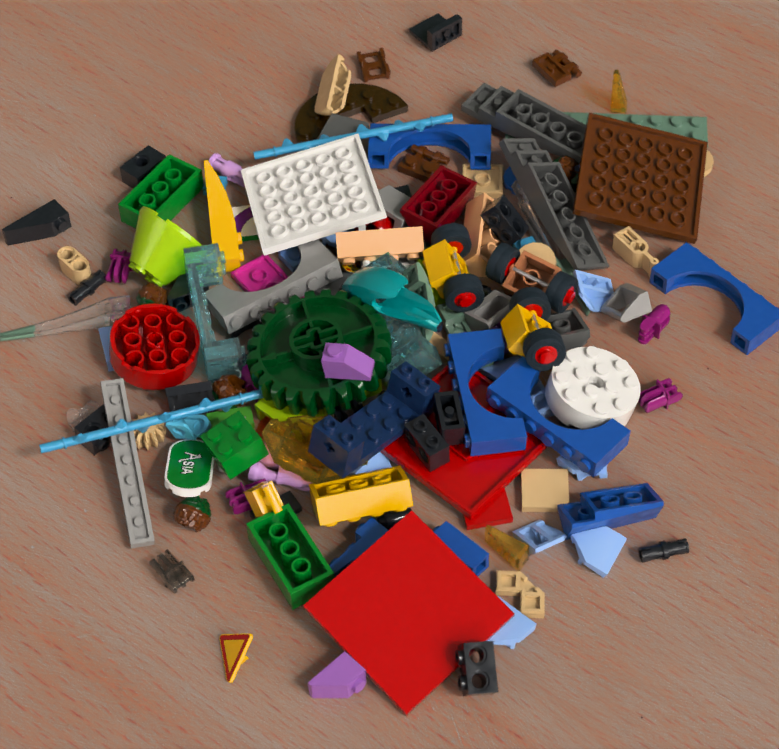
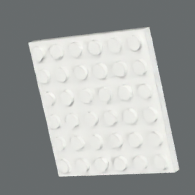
[241,134,387,256]

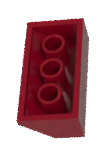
[400,165,477,245]

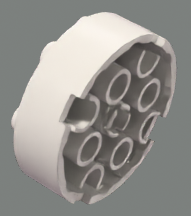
[545,346,641,430]

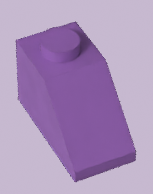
[321,343,375,381]
[308,651,367,698]

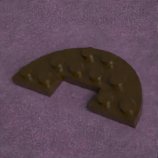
[295,83,408,143]

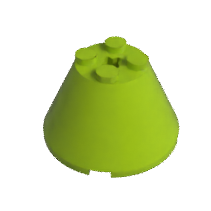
[128,206,212,287]

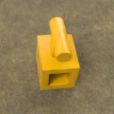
[244,481,284,517]

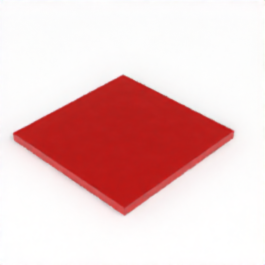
[380,366,548,520]
[303,510,515,716]

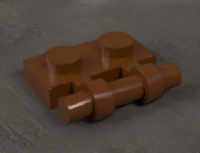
[532,50,582,87]
[398,144,450,182]

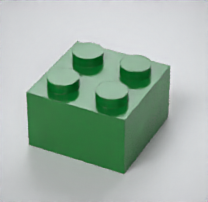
[200,411,269,480]

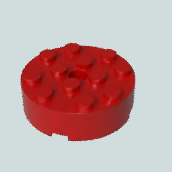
[109,304,200,390]

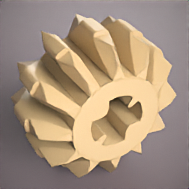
[131,411,167,450]

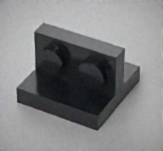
[165,381,216,415]

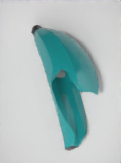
[339,267,443,333]

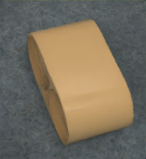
[57,246,92,285]

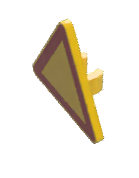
[219,633,253,683]

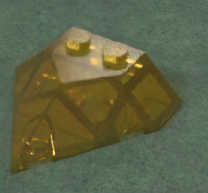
[262,413,345,484]

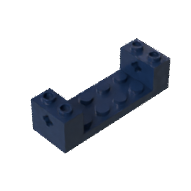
[308,361,441,478]

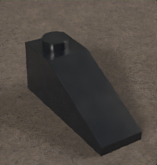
[2,199,72,246]

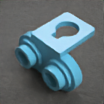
[165,414,211,440]

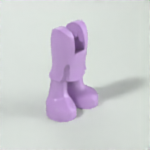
[248,442,321,492]

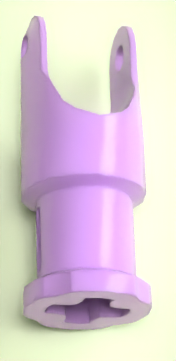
[209,153,245,187]

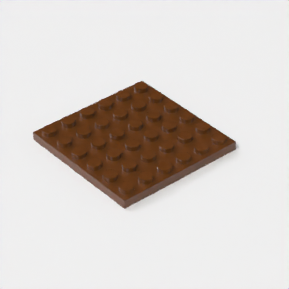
[572,113,708,244]

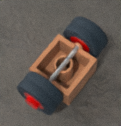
[485,243,578,314]

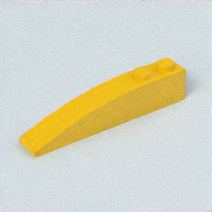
[204,160,244,273]

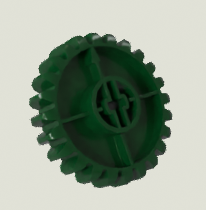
[246,288,392,417]

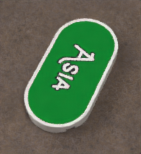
[164,439,215,497]

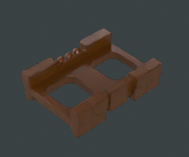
[357,48,390,82]

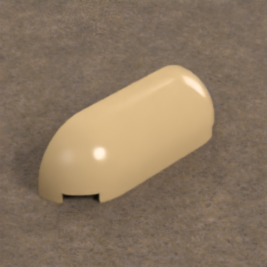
[315,54,351,116]

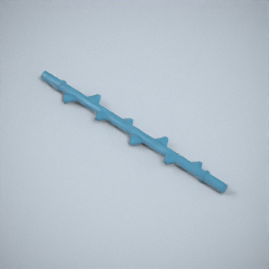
[253,113,453,160]
[39,390,263,454]

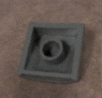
[547,308,590,350]

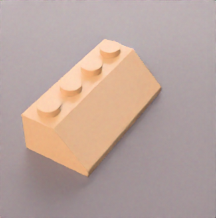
[463,192,501,277]
[336,226,424,265]

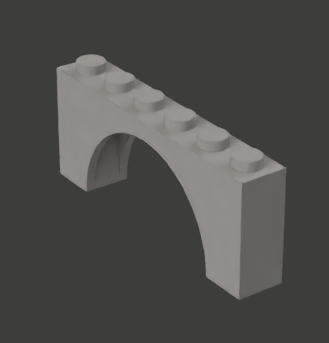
[203,239,343,334]

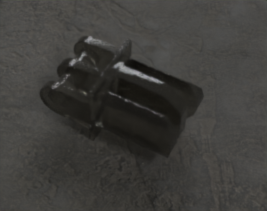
[149,549,195,594]

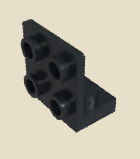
[409,13,462,52]

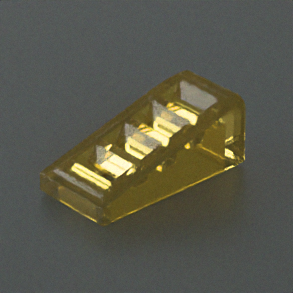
[610,70,627,114]
[485,525,529,571]

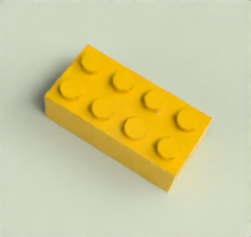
[309,466,413,527]

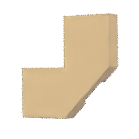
[496,570,545,618]

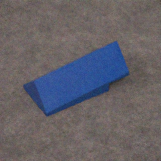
[558,483,664,540]

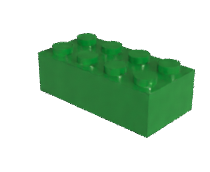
[118,154,204,229]
[246,503,335,610]

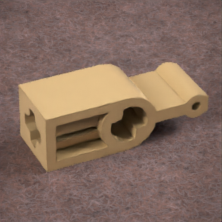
[612,226,659,277]

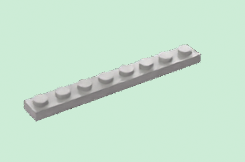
[100,378,155,548]

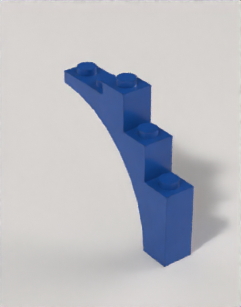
[329,517,489,577]

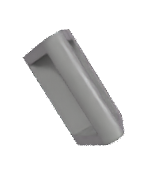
[601,283,652,322]
[464,290,511,331]

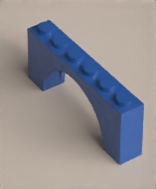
[368,123,491,170]
[650,242,779,355]
[444,328,527,456]
[486,356,631,478]

